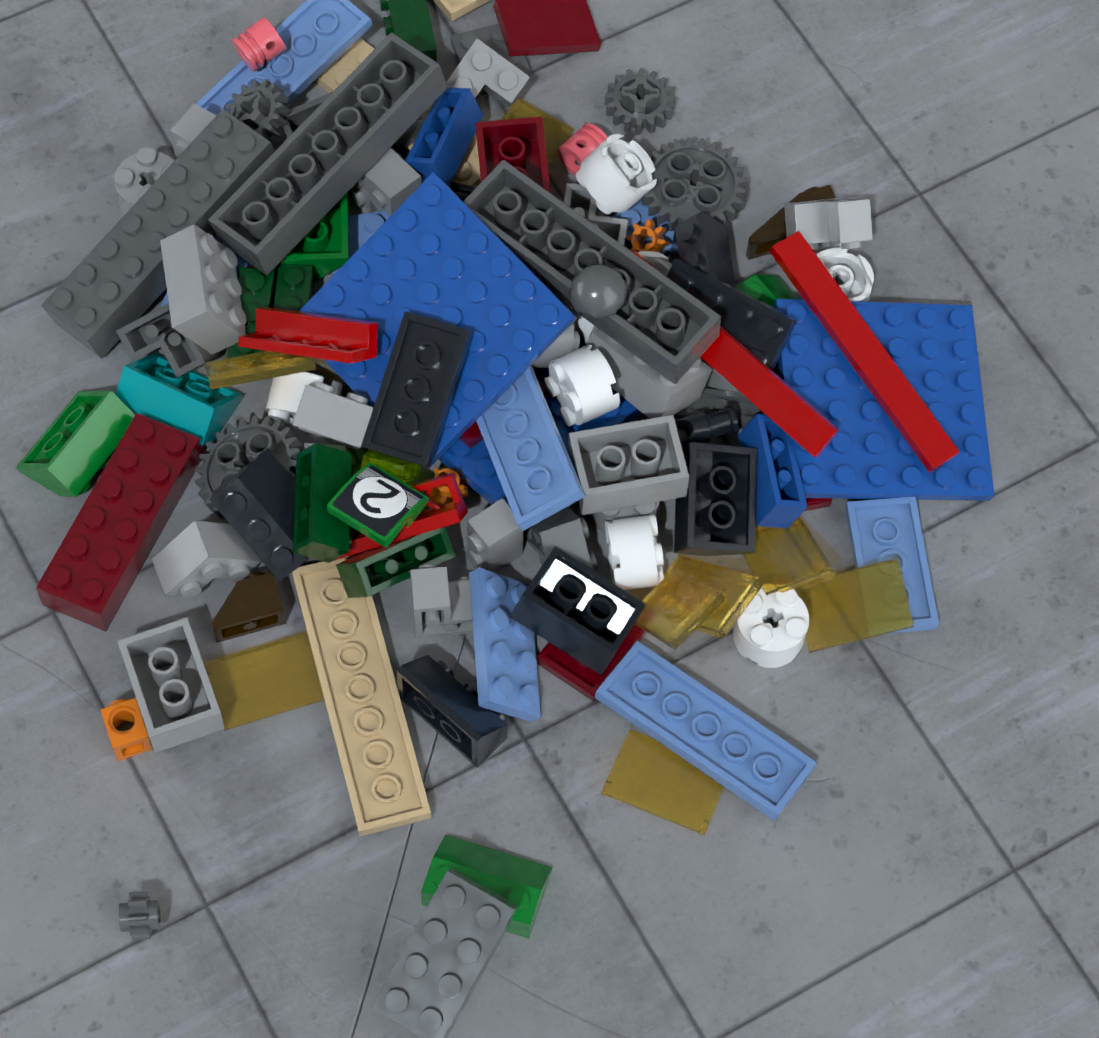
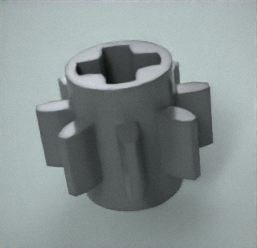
[119,891,161,941]

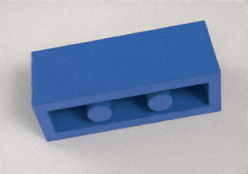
[405,87,483,187]
[738,414,807,528]

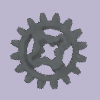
[605,68,675,135]
[225,79,290,142]

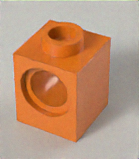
[100,698,153,762]

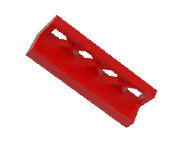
[238,307,377,364]
[334,473,468,561]

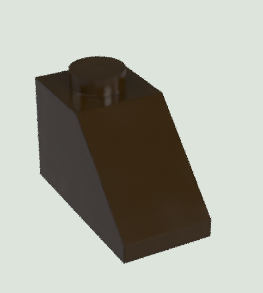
[212,572,286,643]

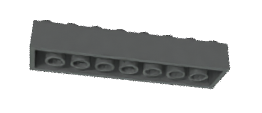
[208,33,448,275]
[41,109,275,359]
[463,160,721,384]

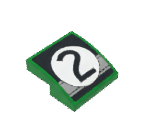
[327,462,429,549]

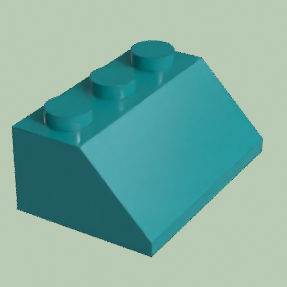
[115,352,244,446]

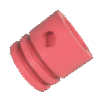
[231,17,286,72]
[557,123,608,176]

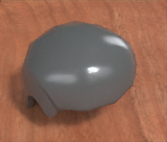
[569,264,627,319]

